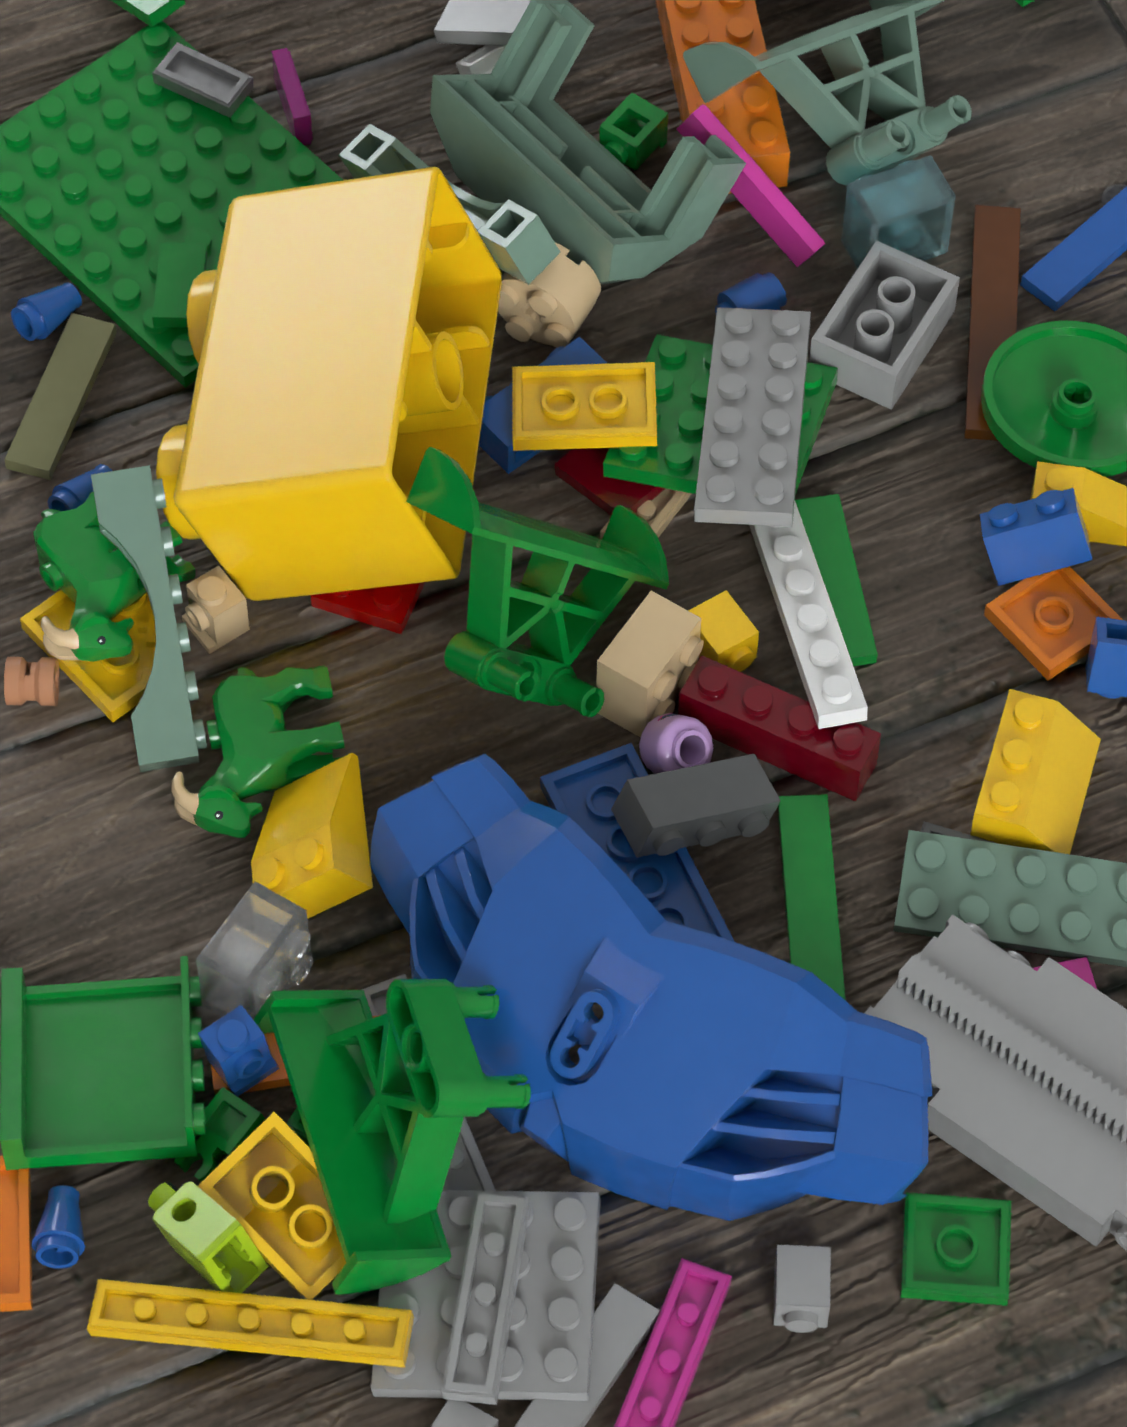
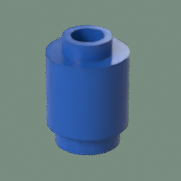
[715,272,787,314]

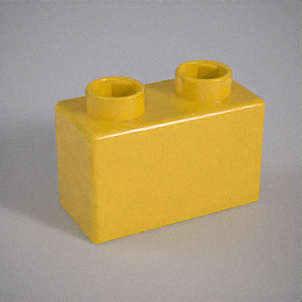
[156,167,502,601]

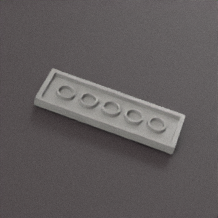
[694,308,811,527]

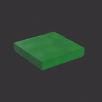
[900,1192,1012,1306]

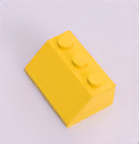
[970,689,1101,854]

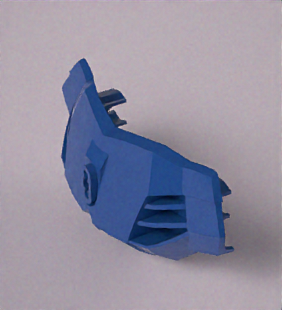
[370,754,932,1221]

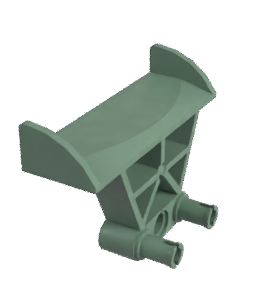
[683,0,972,185]

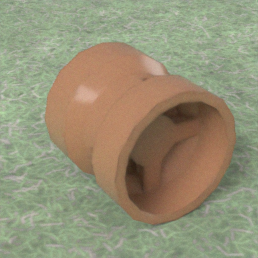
[4,657,60,706]

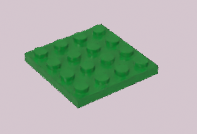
[603,334,838,494]

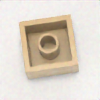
[596,591,704,738]

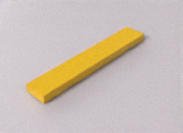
[87,1279,414,1368]

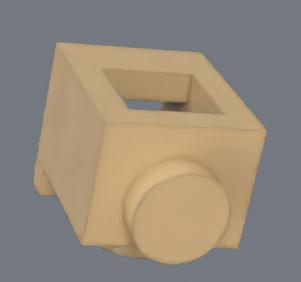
[182,565,250,654]

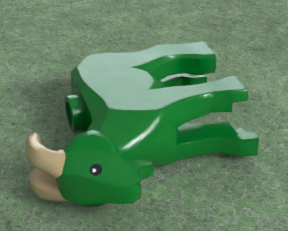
[33,492,196,662]
[172,665,345,838]

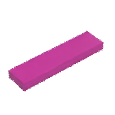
[677,104,825,267]
[614,1258,732,1427]

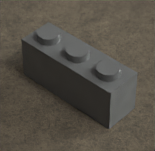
[611,754,781,858]

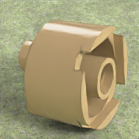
[498,243,601,348]

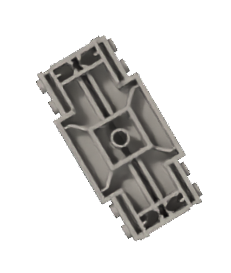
[864,914,1127,1251]

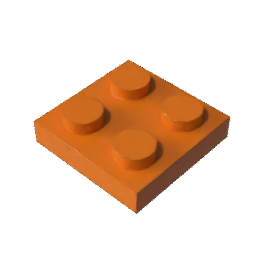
[984,566,1123,681]

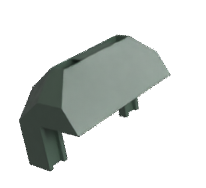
[430,0,746,285]

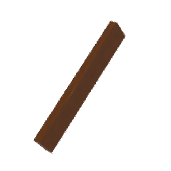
[964,205,1021,441]

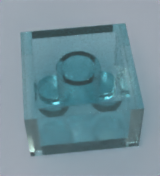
[841,155,956,269]

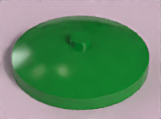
[981,321,1127,477]

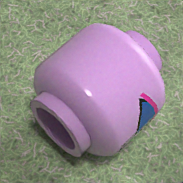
[639,713,713,774]

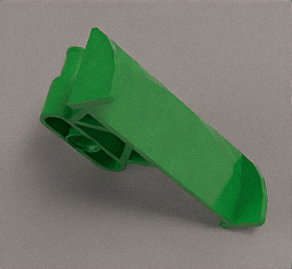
[406,447,669,717]
[254,979,531,1295]

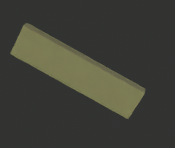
[4,313,117,480]

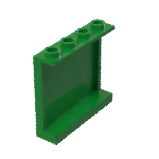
[0,956,206,1170]

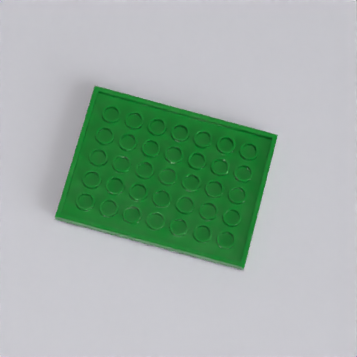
[0,20,343,388]

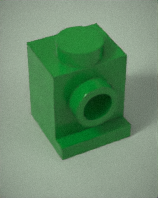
[599,92,668,171]

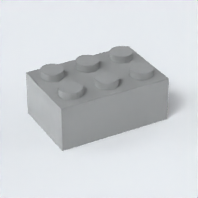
[809,240,960,410]

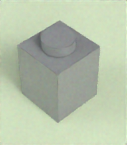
[773,1245,831,1333]

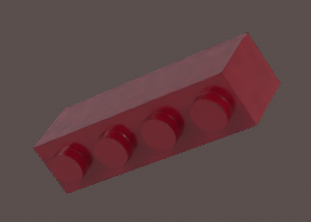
[678,655,881,802]

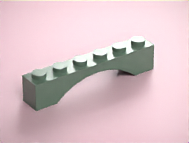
[339,124,560,285]
[91,465,207,772]

